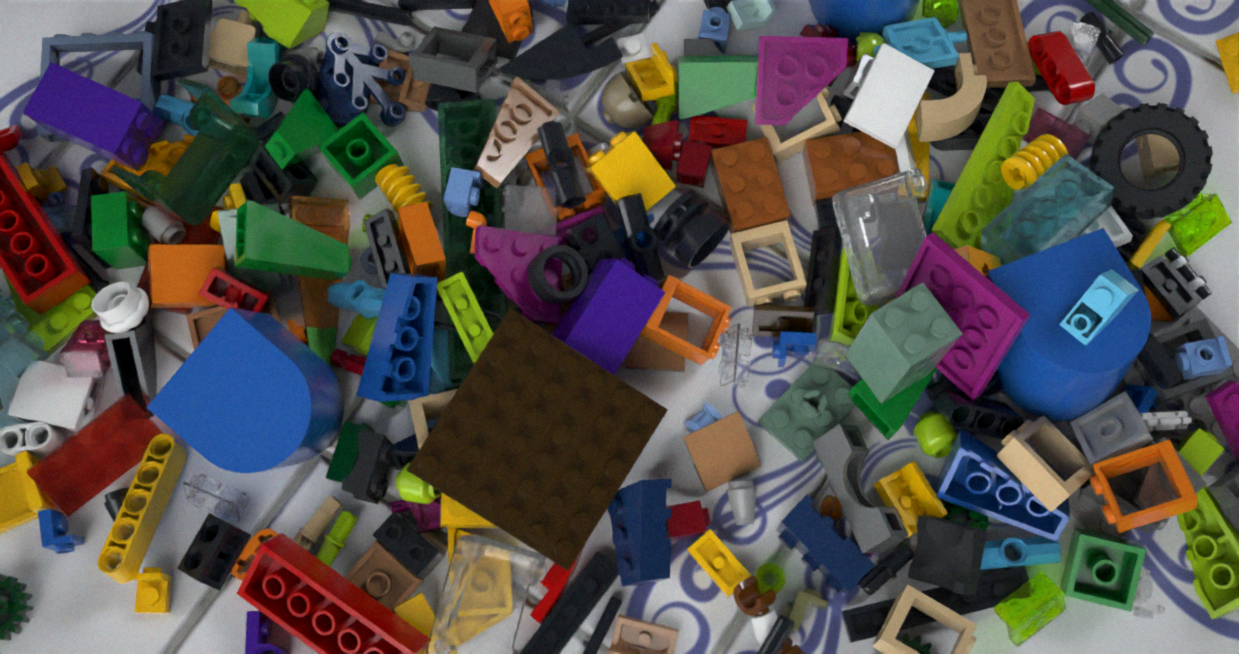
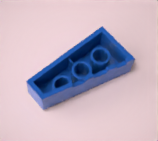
[356,273,438,402]
[936,429,1070,542]

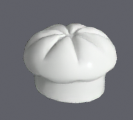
[91,281,149,333]

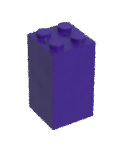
[23,62,164,171]
[552,257,666,375]

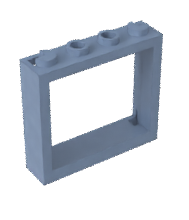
[37,31,161,142]

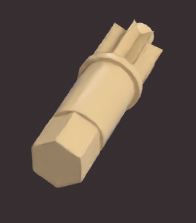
[293,495,344,551]

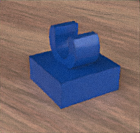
[1124,384,1158,414]

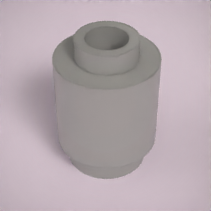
[141,205,186,245]

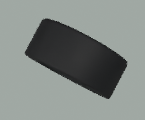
[528,245,588,304]

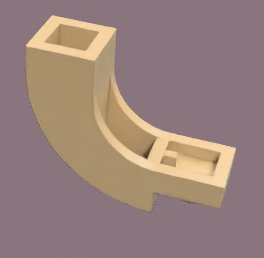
[915,53,987,142]

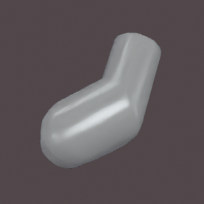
[374,31,416,53]

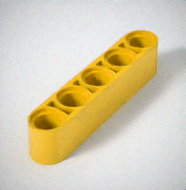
[97,434,187,584]

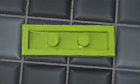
[437,272,493,364]

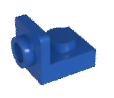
[772,332,817,367]
[38,509,84,554]

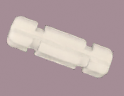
[1140,411,1192,431]

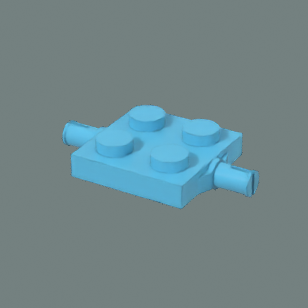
[874,17,967,69]

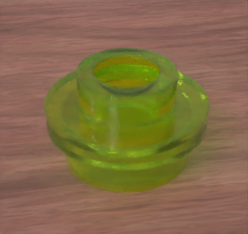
[754,563,785,594]

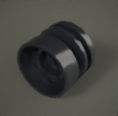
[653,190,731,269]

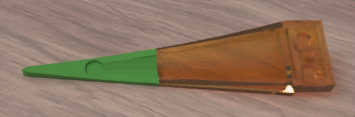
[289,196,350,370]

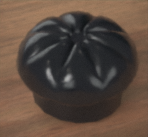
[268,54,318,103]

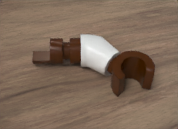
[733,575,806,654]

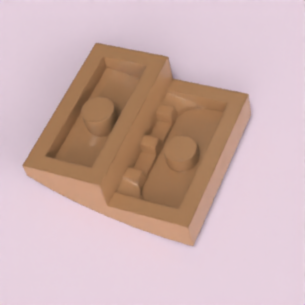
[369,49,430,112]
[682,411,761,492]
[608,614,679,654]

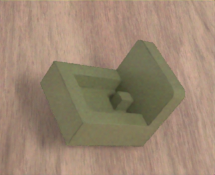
[782,588,829,633]

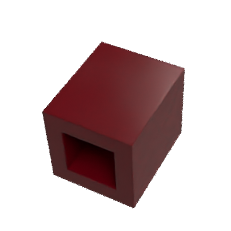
[676,140,712,188]
[666,500,711,541]

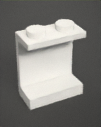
[7,358,106,435]

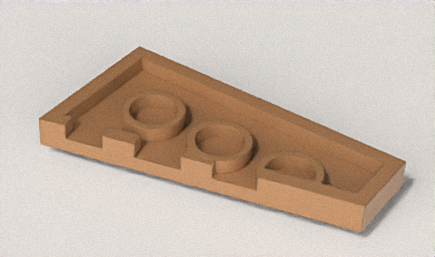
[474,76,560,189]

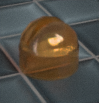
[217,75,242,100]
[820,494,844,521]

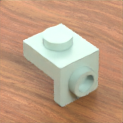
[726,0,776,30]

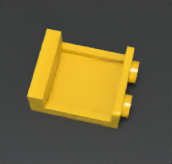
[584,131,676,215]
[0,451,56,534]

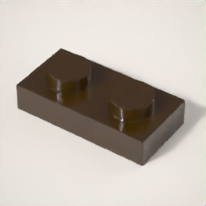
[752,304,814,337]

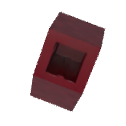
[642,120,683,171]

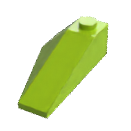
[1177,486,1239,620]

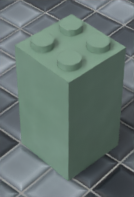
[845,282,962,404]

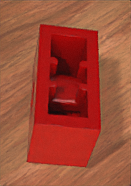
[198,266,271,313]

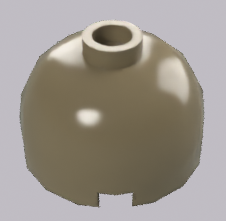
[601,72,655,129]

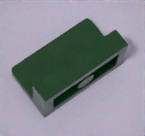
[325,421,375,484]

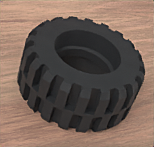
[1090,103,1213,219]

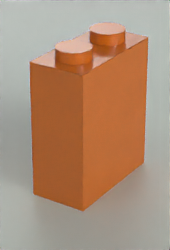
[148,244,229,308]

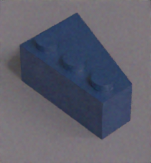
[607,479,672,587]
[776,494,875,595]

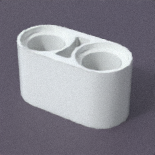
[0,422,64,457]

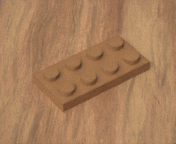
[957,0,1036,88]

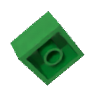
[318,112,404,200]
[91,191,152,270]
[1060,527,1146,612]

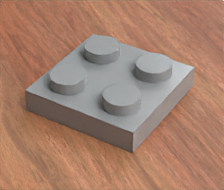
[1070,391,1154,468]

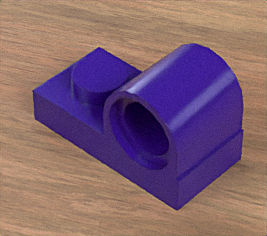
[245,611,289,654]

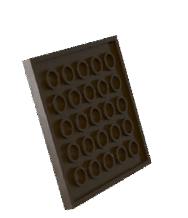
[406,308,668,571]

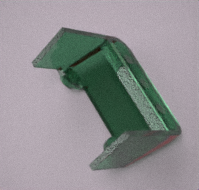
[111,78,259,225]

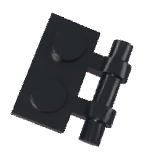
[1139,247,1212,319]

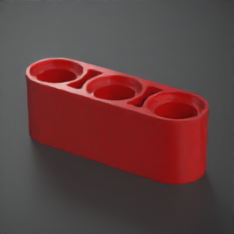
[1028,31,1095,105]

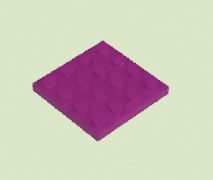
[894,233,1031,401]

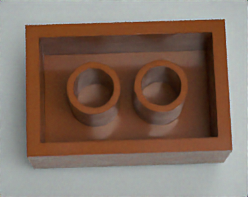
[802,132,903,206]
[710,137,791,235]

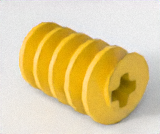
[1001,134,1068,190]
[374,164,434,213]

